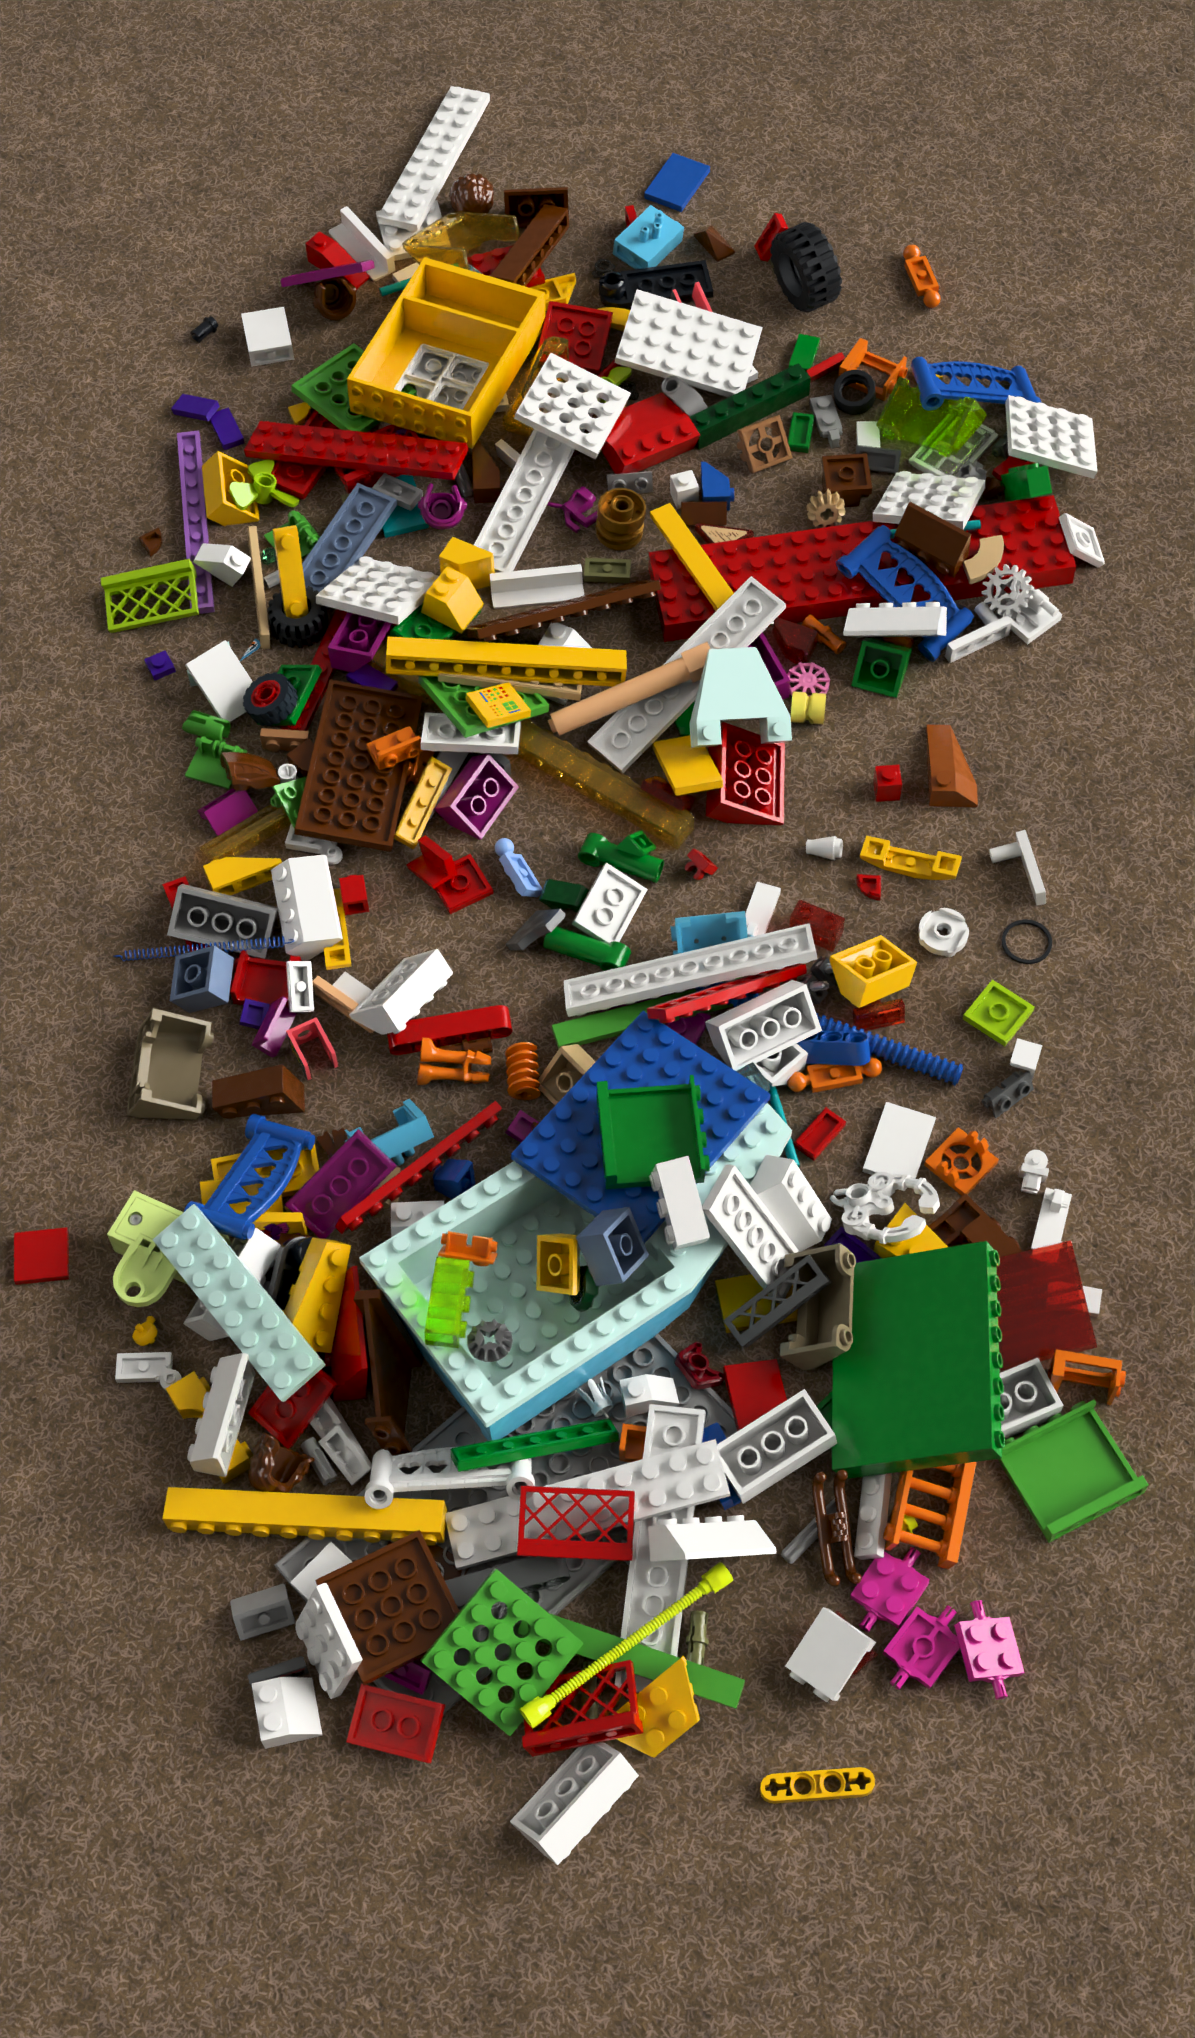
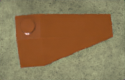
[926,725,978,807]

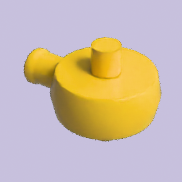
[132,1316,158,1346]

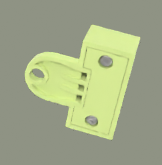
[107,1190,231,1307]

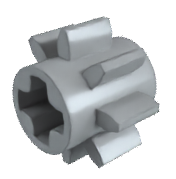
[958,461,987,480]

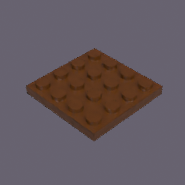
[315,1530,459,1686]

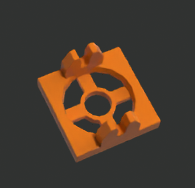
[924,1127,999,1196]

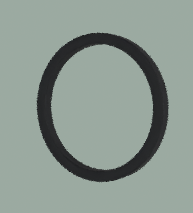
[1002,919,1052,964]

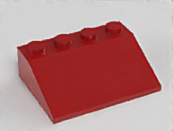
[601,392,700,474]
[706,722,785,825]
[324,1266,368,1402]

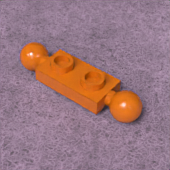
[903,244,941,308]
[787,1057,882,1093]

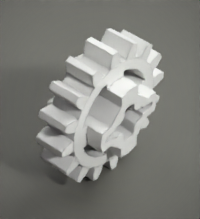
[982,564,1034,617]

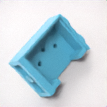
[613,205,684,269]
[671,911,748,955]
[345,1099,434,1166]

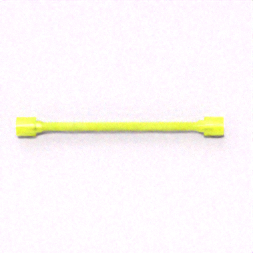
[519,1562,733,1729]

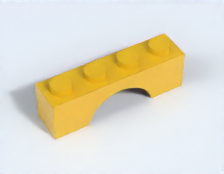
[165,1371,253,1484]

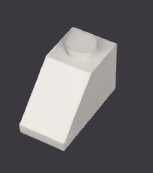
[193,543,251,587]
[619,1374,679,1417]

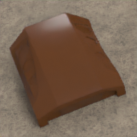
[220,752,281,791]

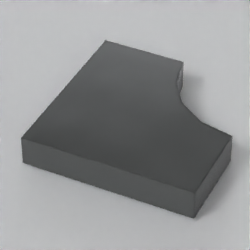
[505,909,566,951]

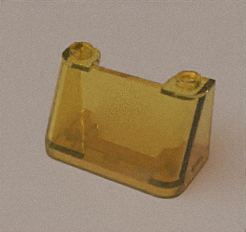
[502,336,569,437]

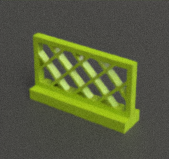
[101,559,199,633]

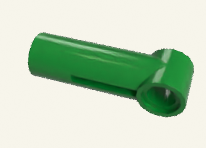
[578,833,664,883]
[543,926,632,971]

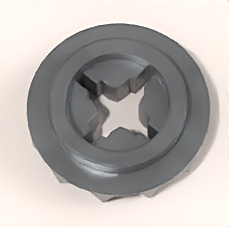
[467,1319,512,1362]

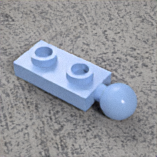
[495,838,543,897]

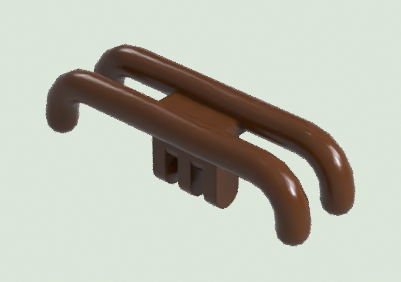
[812,1469,862,1587]

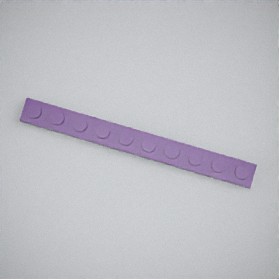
[177,431,215,614]

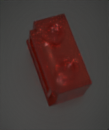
[789,899,845,952]

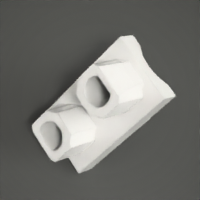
[1018,1150,1049,1195]

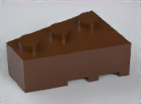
[212,1064,305,1119]

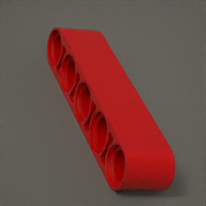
[387,1005,513,1056]

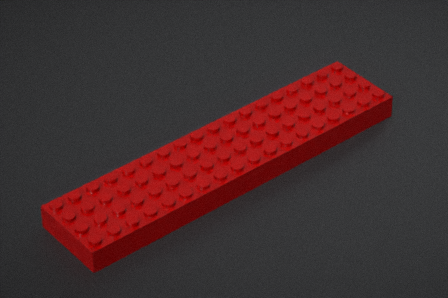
[648,495,1076,642]

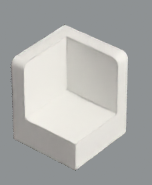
[1010,1038,1042,1079]

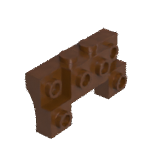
[928,1193,1040,1308]

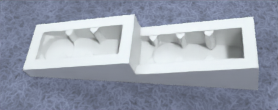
[310,1396,372,1485]

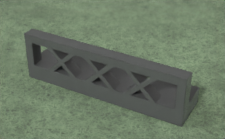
[723,1255,832,1348]

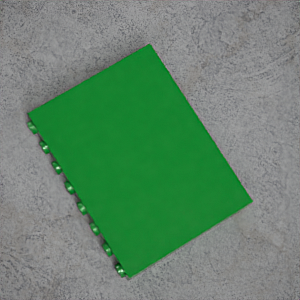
[832,1241,1005,1479]

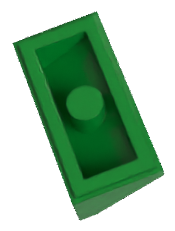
[615,830,656,857]

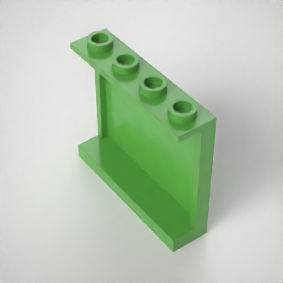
[998,1400,1149,1543]

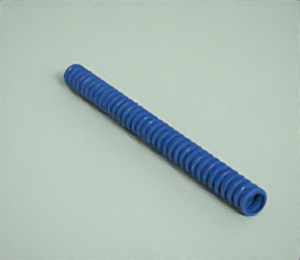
[695,981,964,1086]

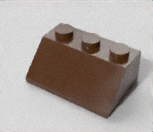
[504,187,569,228]
[894,502,971,578]

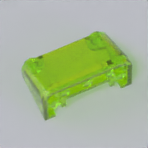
[876,377,987,457]

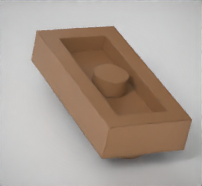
[260,728,310,752]

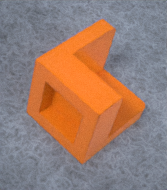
[619,1423,647,1462]

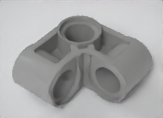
[661,376,708,417]

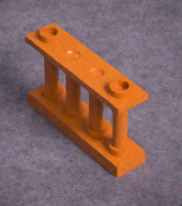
[883,1462,976,1569]

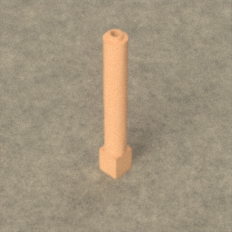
[547,642,710,736]

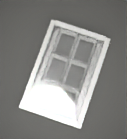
[908,410,998,478]

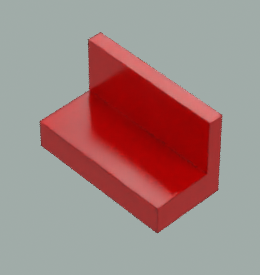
[406,835,458,889]

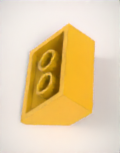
[202,451,259,526]
[829,935,917,1008]

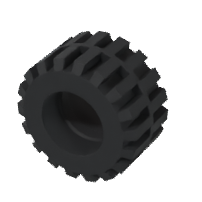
[268,586,329,648]

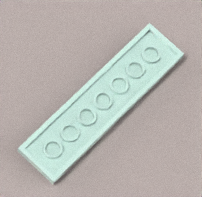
[153,1204,326,1402]

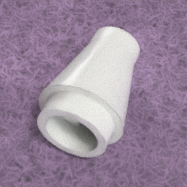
[806,836,843,860]

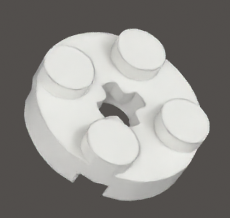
[918,908,969,957]

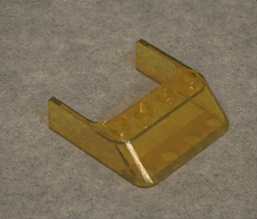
[402,212,520,270]

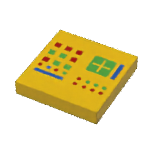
[466,682,531,728]

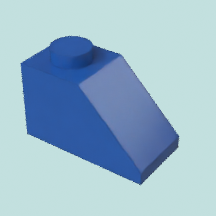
[701,462,734,511]
[433,1159,476,1199]

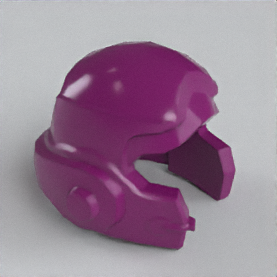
[418,483,467,530]

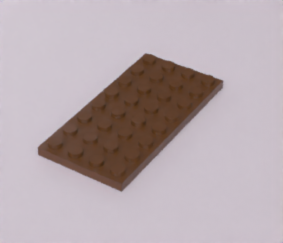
[465,580,661,642]
[294,679,423,852]

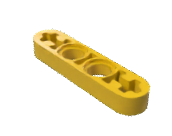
[760,1767,875,1804]

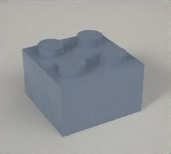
[170,946,234,1013]
[576,1207,649,1286]

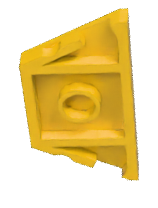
[530,273,576,311]
[612,1656,700,1758]

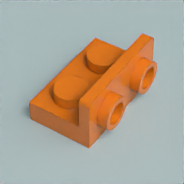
[366,726,423,770]

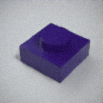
[144,650,176,681]
[239,998,270,1029]

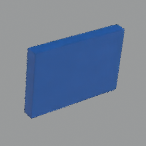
[644,153,710,212]

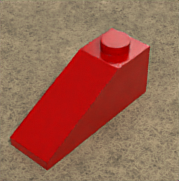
[305,231,370,290]

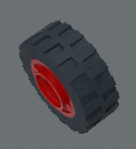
[243,672,298,726]

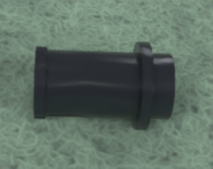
[190,316,218,343]

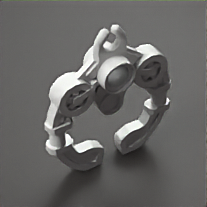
[830,1172,940,1244]

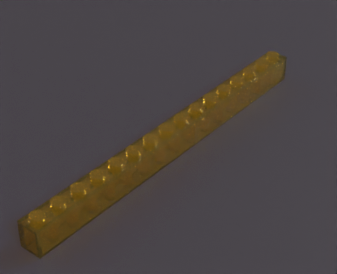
[368,638,694,850]

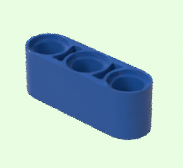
[797,1030,870,1066]

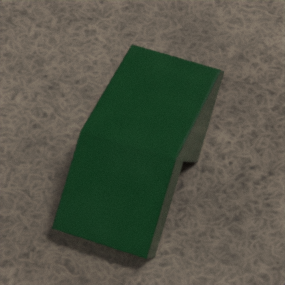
[539,879,590,913]

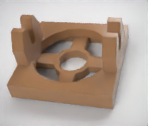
[736,415,793,473]

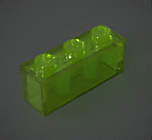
[424,1257,475,1348]

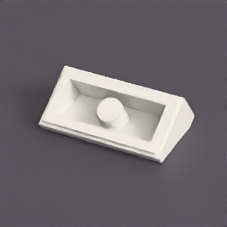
[286,961,314,1013]

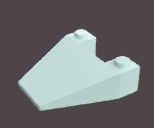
[690,647,792,748]

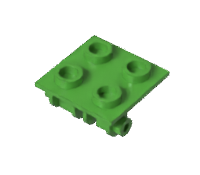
[264,510,320,559]
[185,736,247,789]
[270,776,307,829]

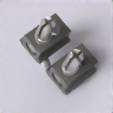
[800,956,836,1005]

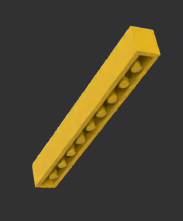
[386,636,627,687]
[162,1487,448,1545]

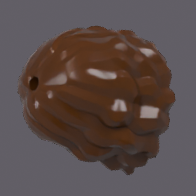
[449,174,494,223]
[248,1433,315,1493]

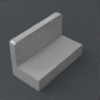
[230,1584,295,1641]

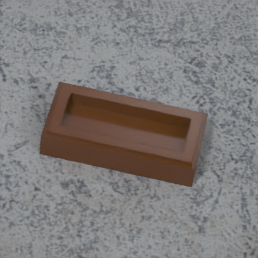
[681,501,727,525]

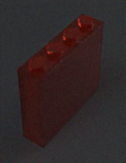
[997,1240,1097,1370]

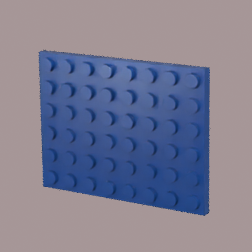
[511,1011,771,1244]

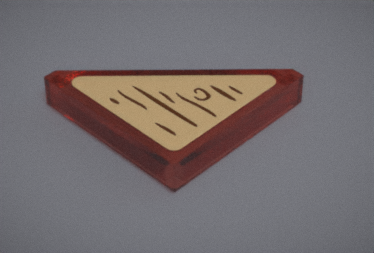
[695,523,754,544]

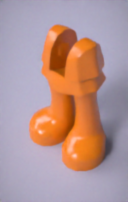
[417,1037,491,1085]

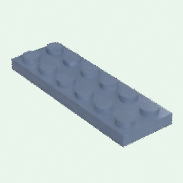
[302,483,398,608]

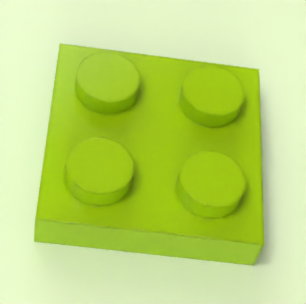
[963,980,1035,1047]

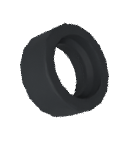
[834,370,876,415]

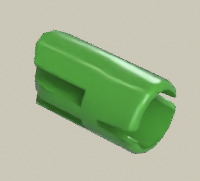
[182,710,230,743]

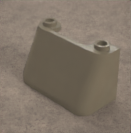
[127,1008,214,1120]
[780,1243,856,1371]

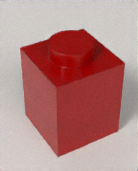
[873,765,902,802]
[339,875,369,916]

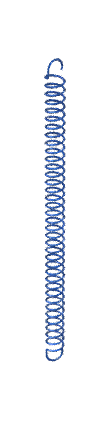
[113,936,294,961]

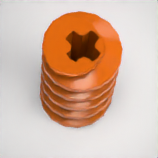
[505,1042,541,1100]

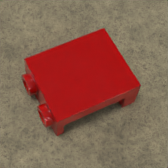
[229,950,301,1008]

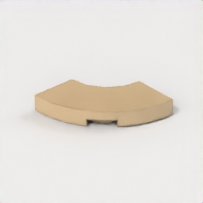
[963,535,1004,584]

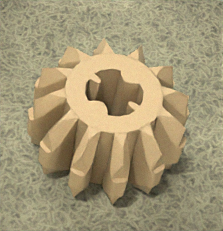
[807,489,846,528]

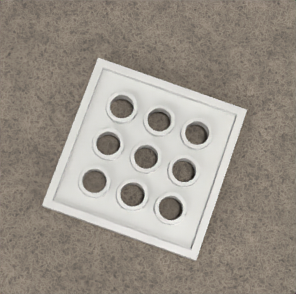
[514,353,631,459]
[1005,395,1097,479]
[873,471,985,530]
[316,556,439,625]

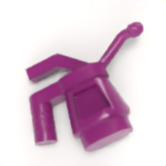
[547,486,598,533]

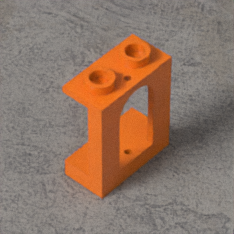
[839,338,908,401]
[1047,1349,1126,1405]

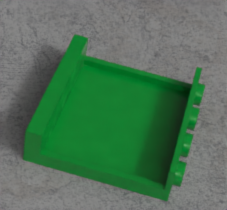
[596,1075,710,1189]

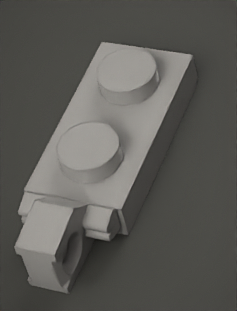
[809,395,843,448]

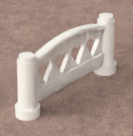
[364,1447,535,1509]

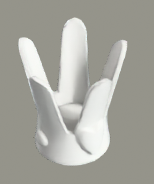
[278,764,299,784]
[576,1376,613,1419]

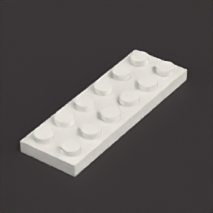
[702,1164,799,1304]

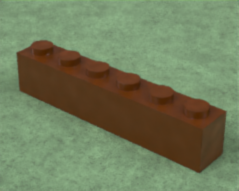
[490,204,570,287]

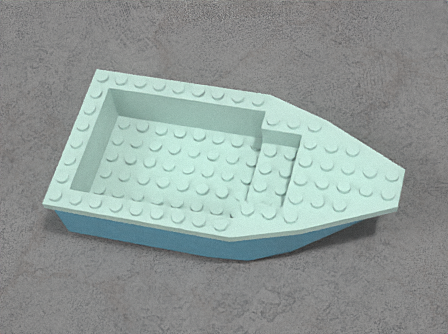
[359,1103,792,1441]

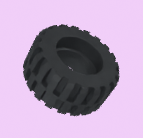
[770,222,842,313]

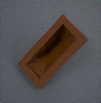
[694,225,735,262]

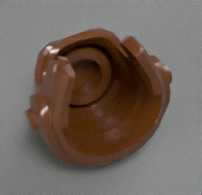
[312,277,357,320]

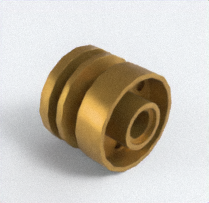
[595,488,646,550]

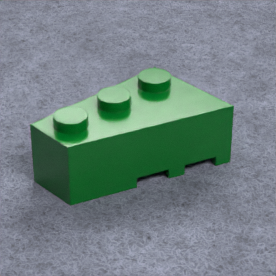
[1001,462,1052,502]

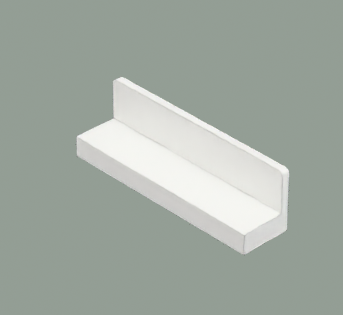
[329,206,395,282]
[490,564,584,609]

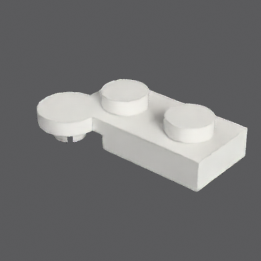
[285,823,343,865]
[115,1352,182,1390]

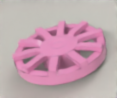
[787,662,830,696]

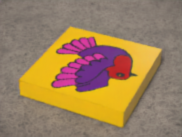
[253,1212,308,1243]

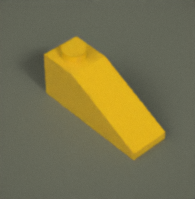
[203,857,282,896]

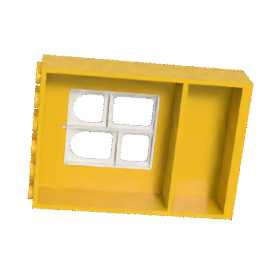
[347,257,545,449]

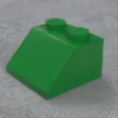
[851,637,912,698]

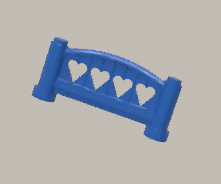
[911,357,1042,411]
[836,525,974,662]
[183,1114,315,1240]

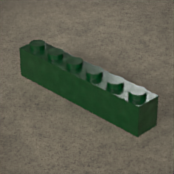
[690,363,811,450]

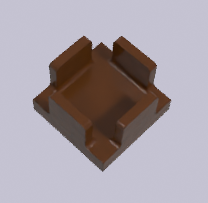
[821,453,872,507]

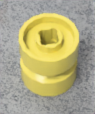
[791,691,826,725]

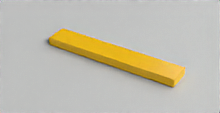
[650,503,734,611]

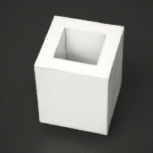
[670,470,699,509]

